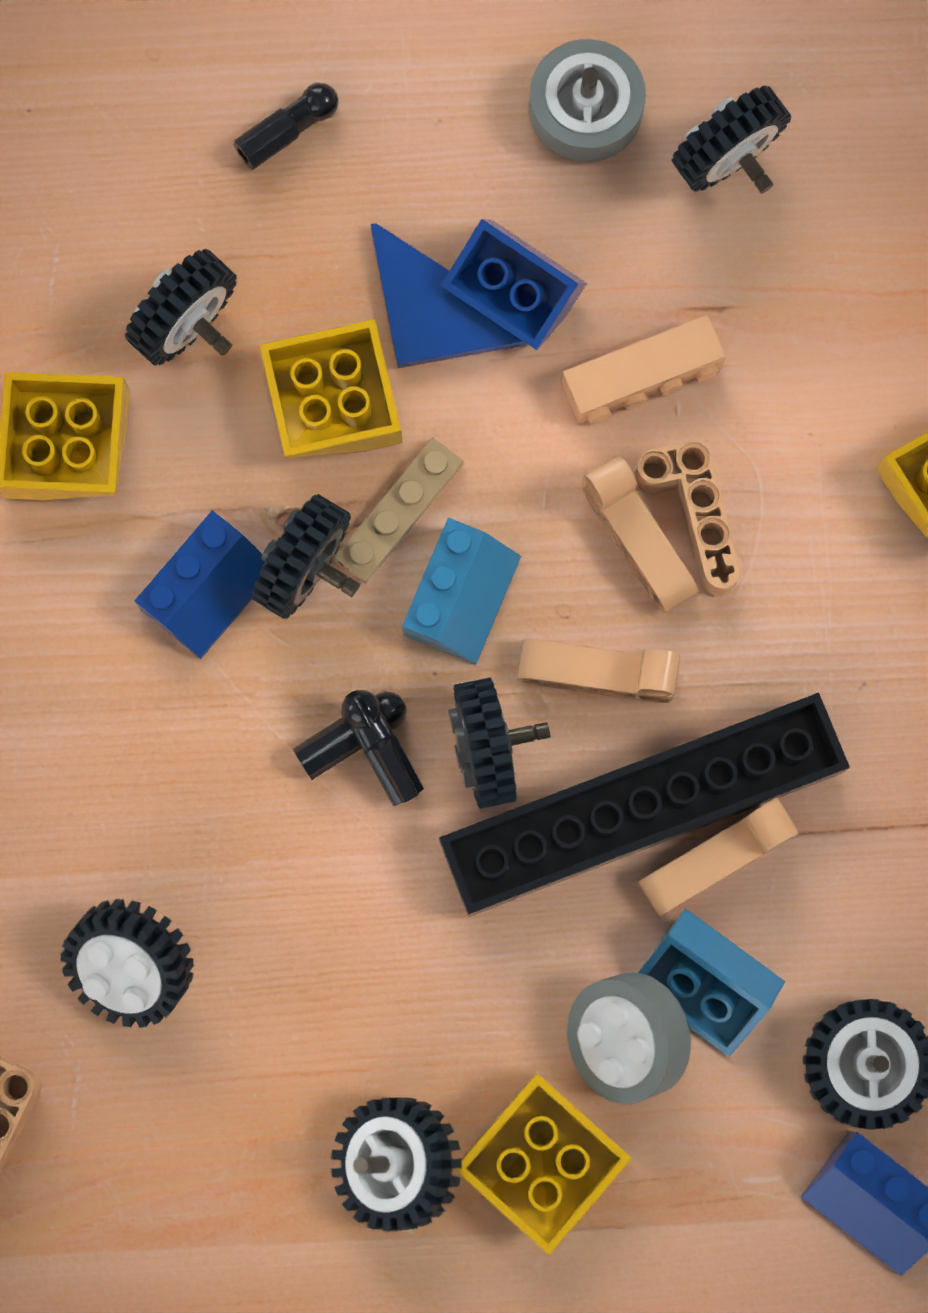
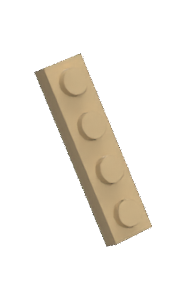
[335,437,463,584]

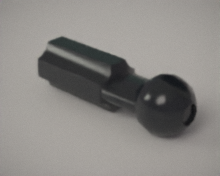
[233,82,339,170]
[341,690,424,806]
[292,691,407,780]

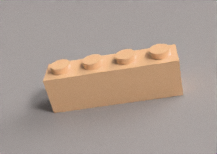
[561,315,726,424]

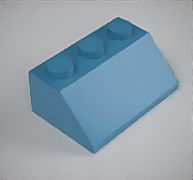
[402,517,521,664]
[638,908,786,1057]

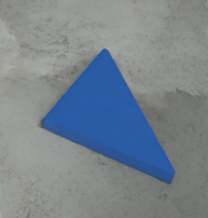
[370,223,528,368]

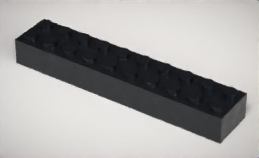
[439,692,850,917]

